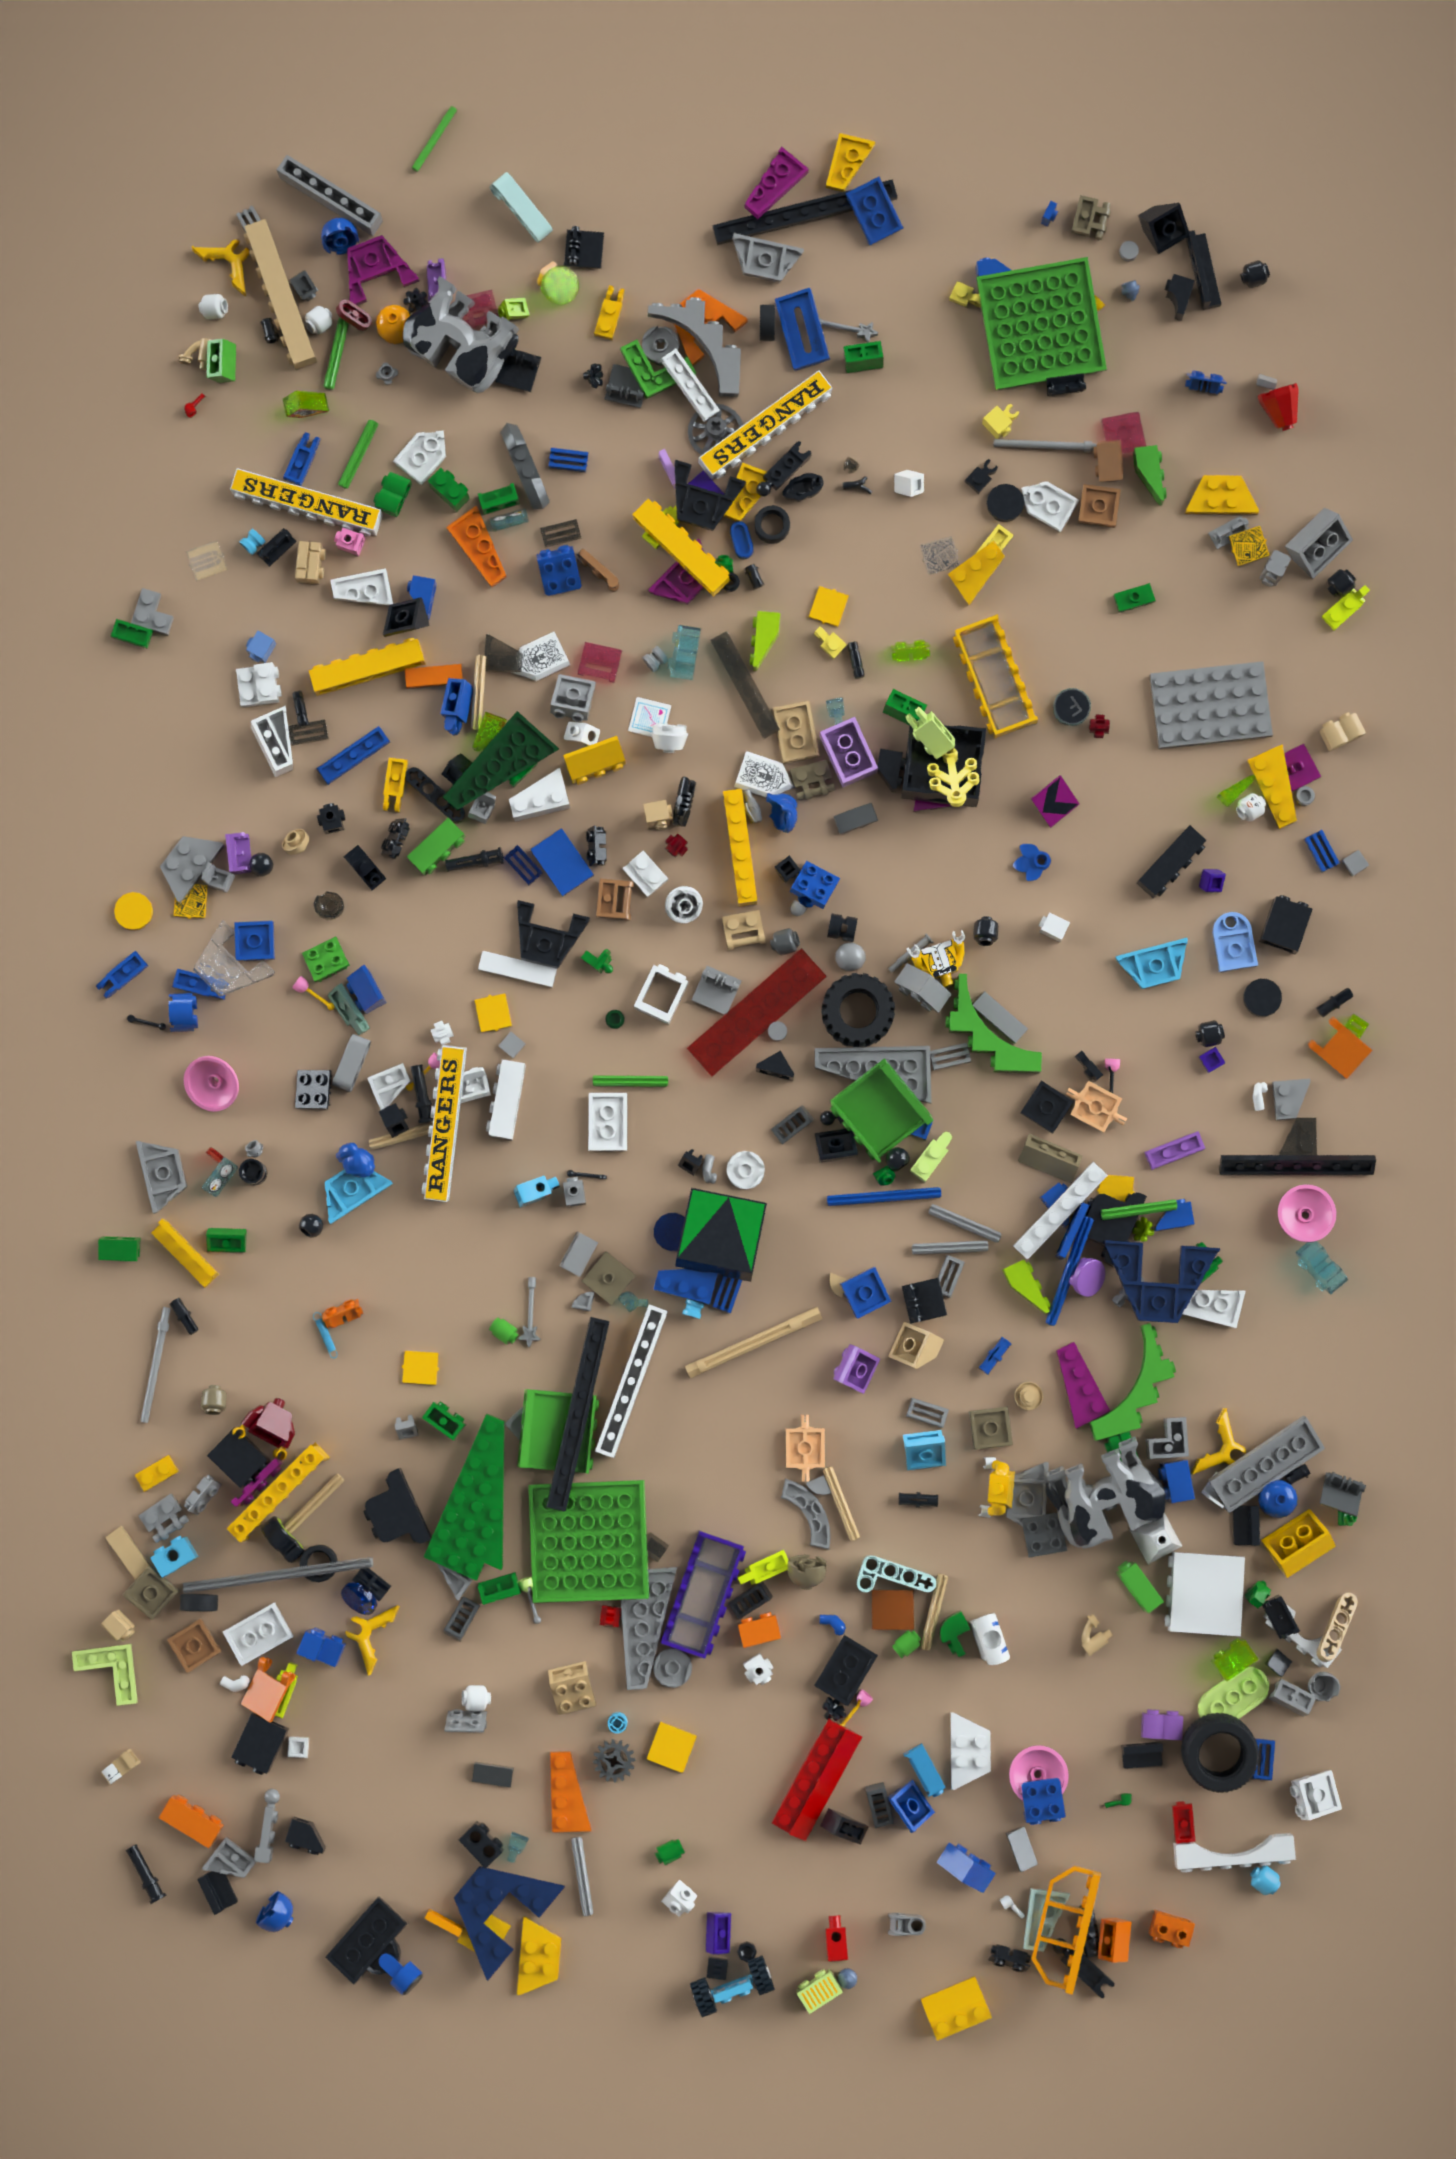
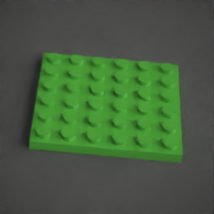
[976,257,1107,390]
[528,1480,649,1603]

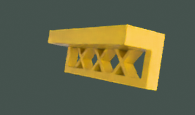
[151,1219,219,1288]

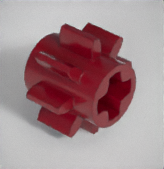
[1089,714,1110,738]
[665,834,688,857]

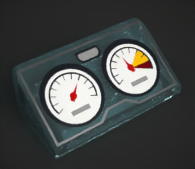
[490,508,529,531]
[202,1157,238,1197]

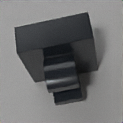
[678,1149,703,1176]
[706,1957,728,1980]

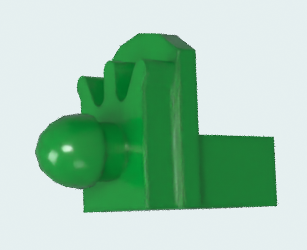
[581,949,613,974]
[1244,1581,1271,1609]

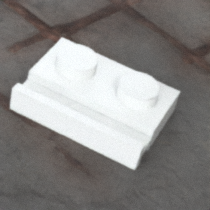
[622,851,668,898]

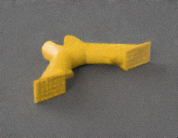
[192,239,250,296]
[1190,1408,1246,1475]
[345,1605,400,1676]

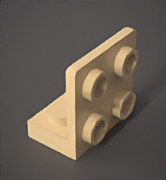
[548,1661,596,1715]

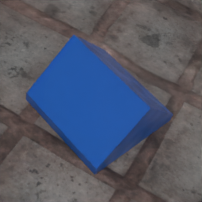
[888,1780,935,1833]

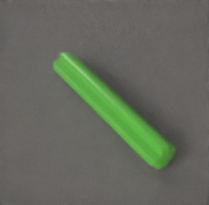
[324,317,349,390]
[338,420,378,489]
[592,1075,668,1087]
[1100,1199,1177,1220]

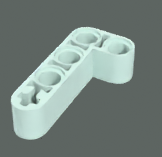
[489,172,553,243]
[856,1555,936,1592]

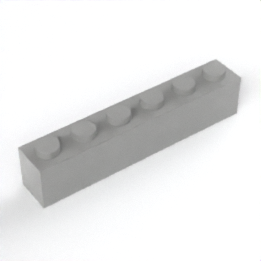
[277,155,383,236]

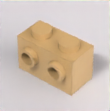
[643,800,673,830]

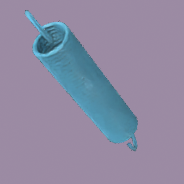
[313,1312,338,1359]

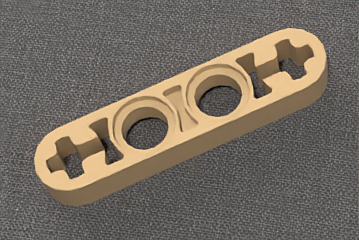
[1316,1593,1358,1662]

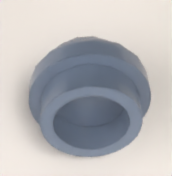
[1121,280,1140,301]
[838,1968,857,1989]

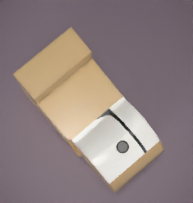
[100,1749,141,1785]

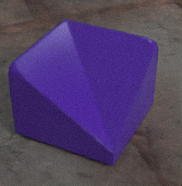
[1199,869,1226,892]

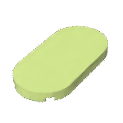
[1198,1667,1269,1719]

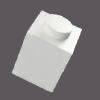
[1039,913,1070,942]

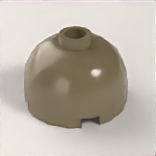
[787,1555,826,1590]

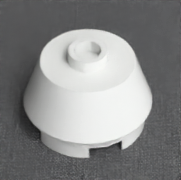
[651,723,688,753]
[665,886,703,923]

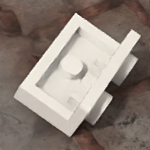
[461,1067,491,1103]

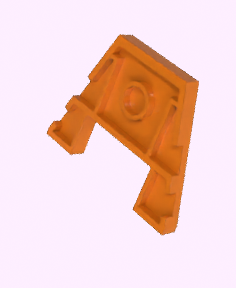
[673,289,748,366]

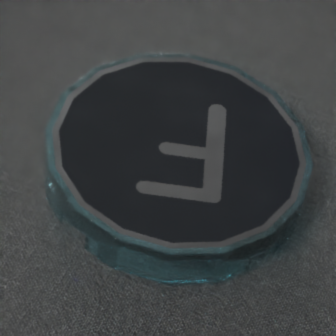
[1053,688,1091,726]

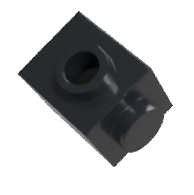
[378,1103,409,1138]

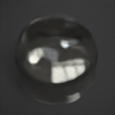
[843,457,860,474]

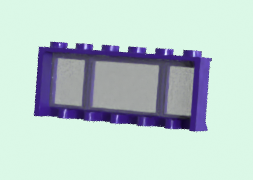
[660,1530,746,1659]

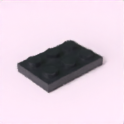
[814,1635,878,1706]

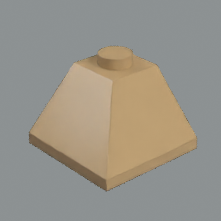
[888,1322,944,1369]

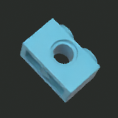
[150,1536,199,1578]

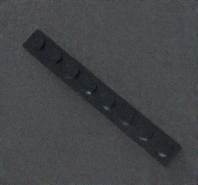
[1219,1155,1376,1175]

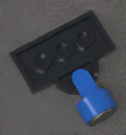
[326,1896,423,1996]

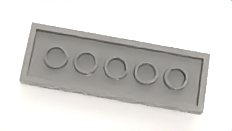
[1208,1416,1325,1513]

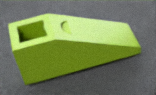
[750,611,780,671]
[1002,1259,1051,1314]

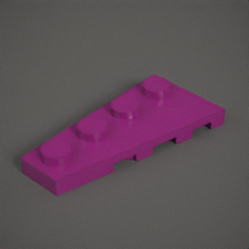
[744,146,809,219]
[1056,1342,1110,1429]

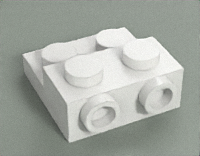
[236,662,282,707]
[1290,1770,1342,1820]

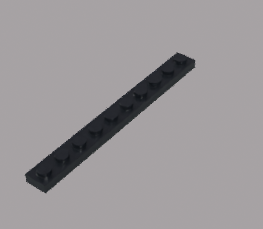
[712,179,898,245]
[546,1317,610,1512]

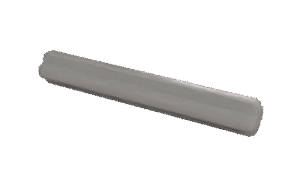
[929,1204,1001,1242]
[912,1241,988,1254]
[571,1837,593,1916]

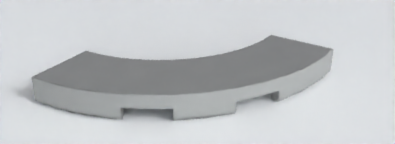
[781,1479,830,1550]

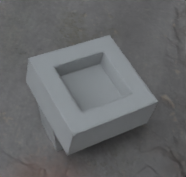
[395,1414,418,1440]

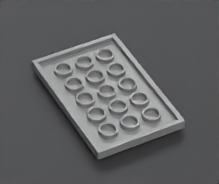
[1150,661,1273,749]

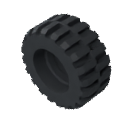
[821,973,895,1048]

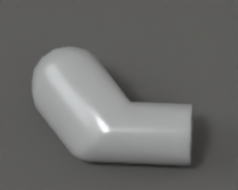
[702,1154,717,1184]

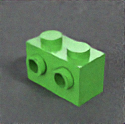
[206,339,236,383]

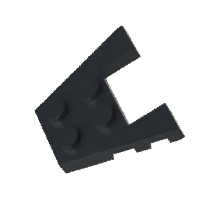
[674,460,746,531]
[517,900,590,969]

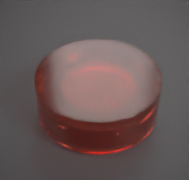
[205,1147,225,1164]

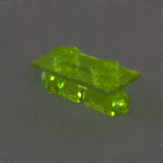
[891,640,930,662]

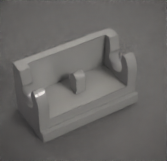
[559,1232,598,1277]
[1268,1679,1316,1717]

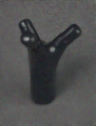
[843,476,872,494]

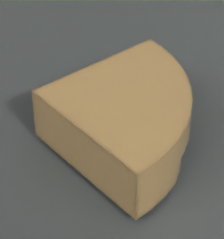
[829,1273,848,1298]

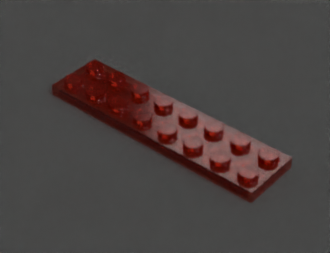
[687,948,827,1077]

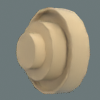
[282,829,309,855]
[1014,1382,1043,1410]

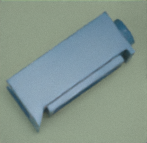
[903,1743,946,1798]

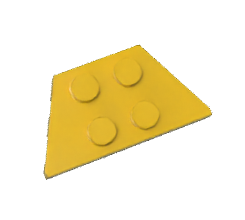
[1185,475,1259,515]
[517,1916,561,1995]

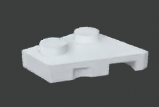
[367,1063,411,1110]

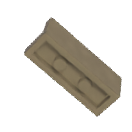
[1018,1134,1082,1183]

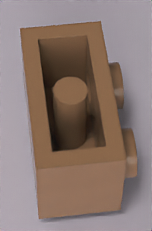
[1094,440,1124,482]

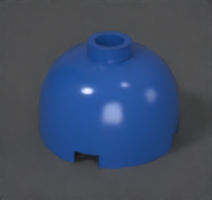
[321,218,360,255]
[1258,1480,1298,1518]
[256,1891,293,1932]

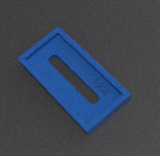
[775,287,831,371]

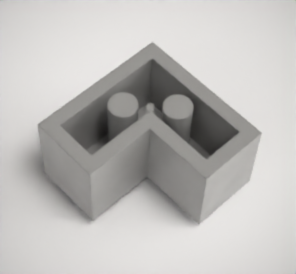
[894,963,951,1013]
[1146,1417,1189,1459]

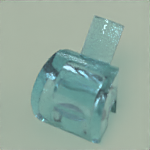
[826,697,845,725]
[618,1291,648,1312]
[507,1832,529,1863]

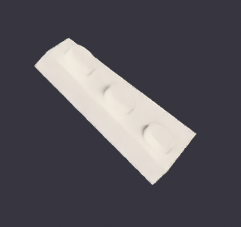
[330,569,393,606]

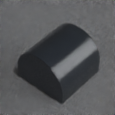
[774,855,801,883]

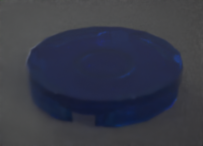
[654,1213,685,1251]
[341,1583,377,1615]

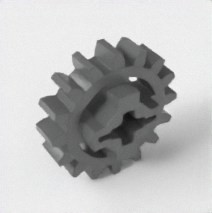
[593,1739,636,1783]

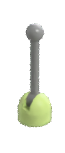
[518,1576,541,1624]

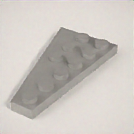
[815,1046,931,1104]
[621,1567,677,1690]

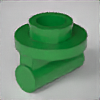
[715,555,733,573]
[873,1166,896,1186]
[1338,1511,1357,1526]

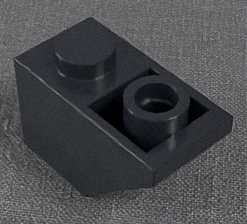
[877,748,906,793]
[343,845,386,891]
[285,1817,326,1855]

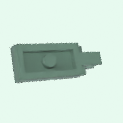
[327,983,370,1035]

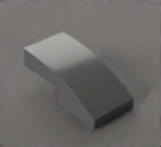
[834,803,878,834]

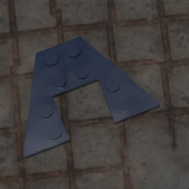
[1104,1240,1220,1323]
[454,1866,565,1981]

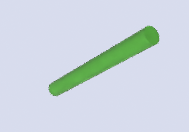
[412,106,457,172]

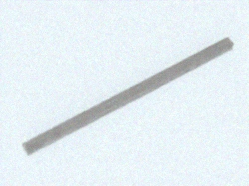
[183,1557,373,1593]

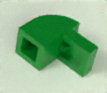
[939,1610,970,1657]

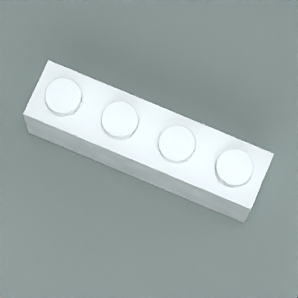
[486,1060,526,1141]

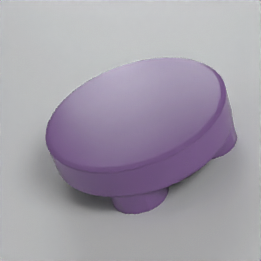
[1069,1258,1106,1297]

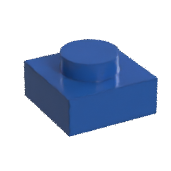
[1041,201,1058,227]

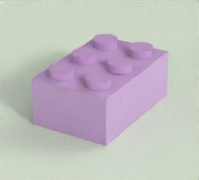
[819,717,878,788]

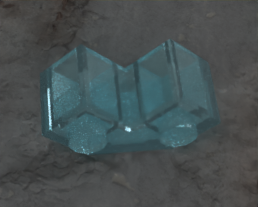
[668,625,701,680]
[1295,1241,1348,1295]

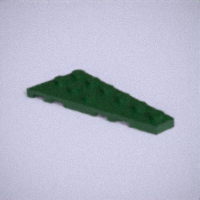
[442,711,559,810]

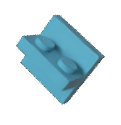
[903,1430,946,1470]

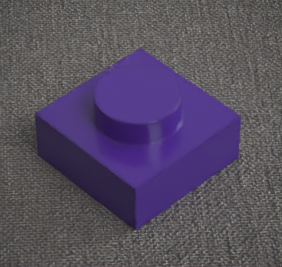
[1199,1047,1225,1073]

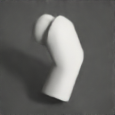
[1253,1082,1268,1111]
[220,1675,250,1692]

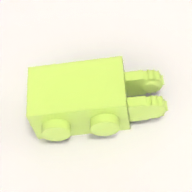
[905,707,955,759]
[909,1132,952,1183]

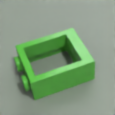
[1116,1561,1164,1613]

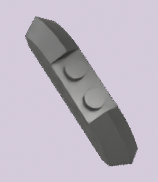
[500,423,550,509]

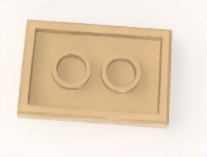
[772,701,820,764]

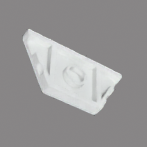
[950,1712,991,1790]

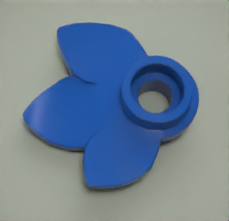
[1013,844,1051,881]

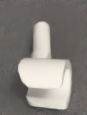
[1000,1895,1025,1919]

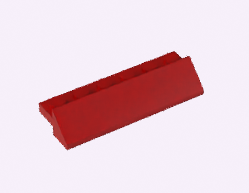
[771,1718,863,1841]

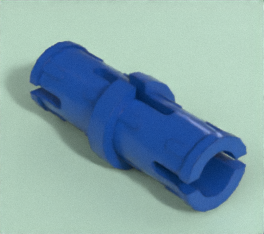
[978,1337,1012,1375]

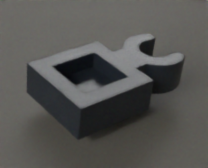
[965,459,998,494]
[1075,1051,1103,1082]

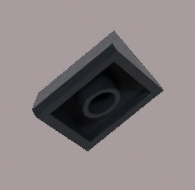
[383,597,430,637]
[756,1050,794,1081]
[815,1128,858,1163]

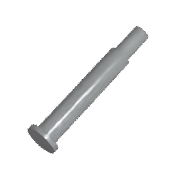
[888,934,933,973]

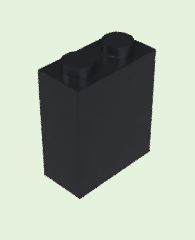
[1259,895,1313,954]
[207,1427,270,1488]
[231,1712,289,1775]

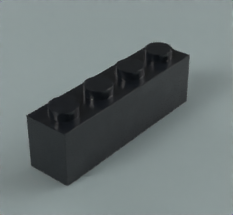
[1136,825,1207,898]

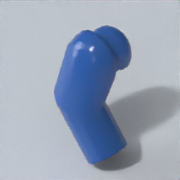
[820,1615,846,1636]

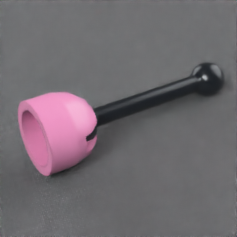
[1105,1059,1120,1093]

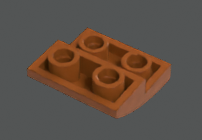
[872,1589,914,1630]

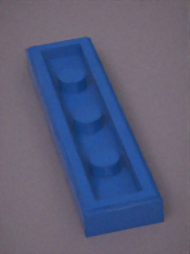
[316,726,390,785]

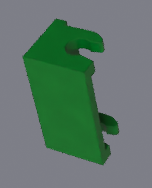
[844,341,884,373]
[478,483,520,515]
[882,689,927,725]
[98,1236,141,1261]
[478,1572,522,1605]

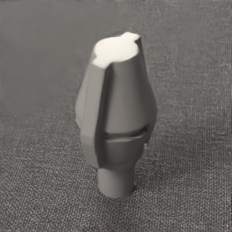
[743,790,762,823]

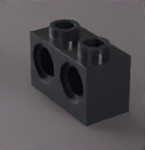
[459,1821,504,1869]

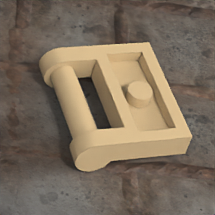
[722,910,766,951]

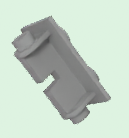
[1208,516,1249,549]
[184,1474,222,1515]

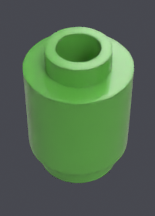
[489,1317,519,1345]
[892,1630,921,1658]

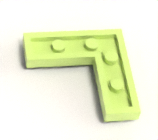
[72,1644,138,1706]

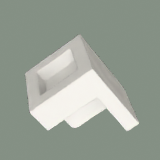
[894,470,924,497]

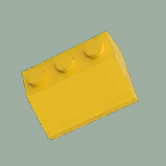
[563,736,626,785]
[1261,1509,1336,1578]
[921,1976,992,2041]

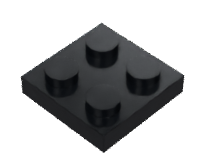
[1021,1080,1074,1134]

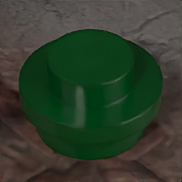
[605,1010,625,1029]

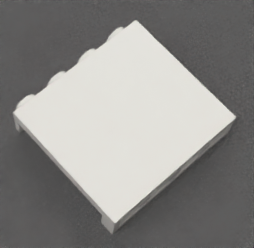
[1165,1552,1245,1636]

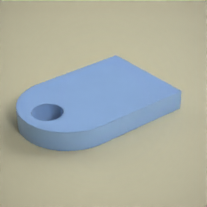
[1212,912,1258,972]

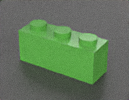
[407,818,465,876]

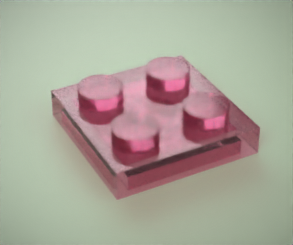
[1101,411,1146,454]

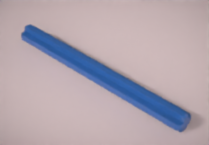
[827,1187,941,1206]
[1046,1216,1094,1326]

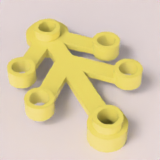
[927,748,979,807]

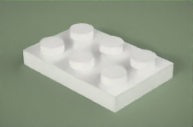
[588,1093,627,1151]
[223,1603,294,1666]

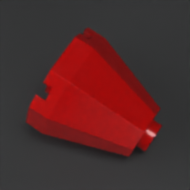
[1257,383,1299,431]

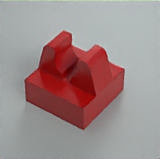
[599,1605,621,1628]

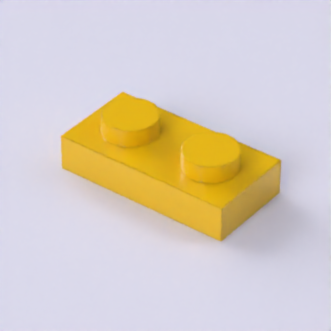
[135,1455,179,1492]

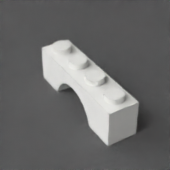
[1263,1604,1342,1668]

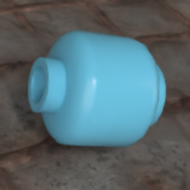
[1250,1866,1281,1895]

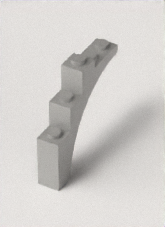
[647,297,741,397]

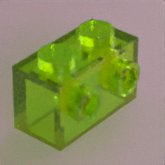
[1211,1638,1259,1682]

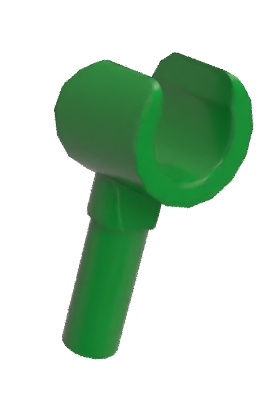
[1105,1793,1132,1808]

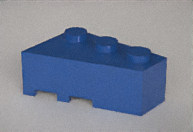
[653,1269,718,1305]

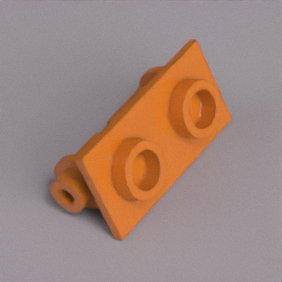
[322,1299,364,1328]

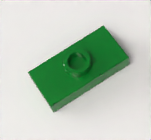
[1113,583,1156,613]
[110,619,153,649]

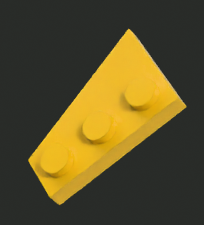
[826,133,875,192]
[724,462,767,522]
[948,541,1005,605]

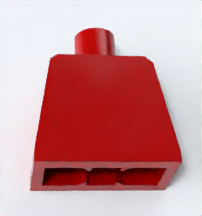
[825,1915,848,1961]

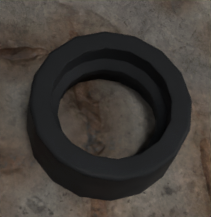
[760,305,775,341]
[754,505,790,544]
[300,1545,338,1582]
[180,1594,218,1611]

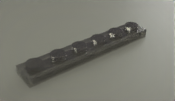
[711,631,780,739]

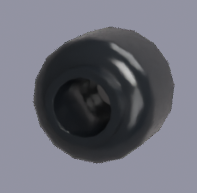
[1240,260,1270,288]
[1327,569,1356,597]
[973,916,999,946]
[1195,1020,1225,1047]

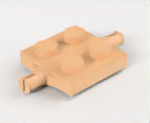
[1065,1081,1127,1132]
[786,1415,825,1481]

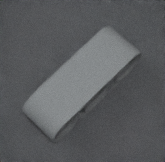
[332,1034,371,1092]

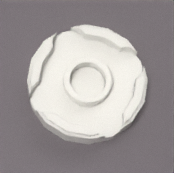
[727,1151,765,1190]

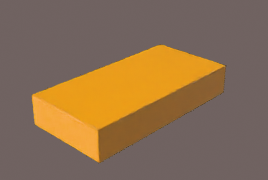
[424,1909,464,1937]

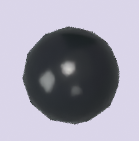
[249,853,274,876]
[885,1147,910,1171]
[299,1214,323,1238]

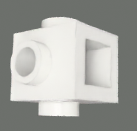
[743,1653,774,1685]
[661,1880,697,1917]

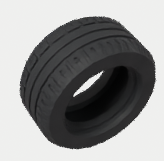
[1181,1713,1259,1793]

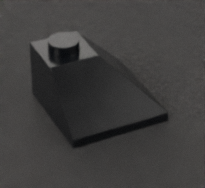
[1138,203,1189,254]

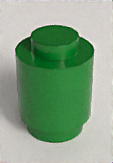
[655,1839,685,1866]

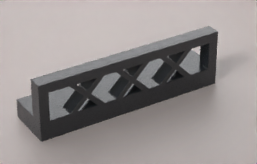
[1186,230,1221,310]

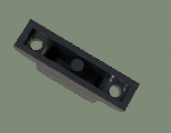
[1086,1192,1147,1267]
[363,1468,432,1543]

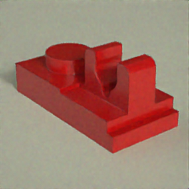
[1172,1801,1196,1844]

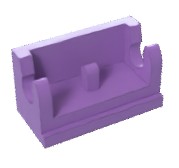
[427,258,446,301]
[225,833,252,875]

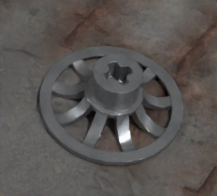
[688,404,743,455]

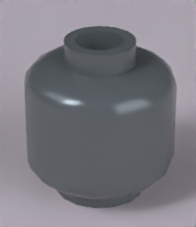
[770,928,800,955]

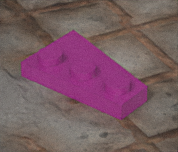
[231,1458,283,1507]

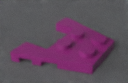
[347,235,420,305]

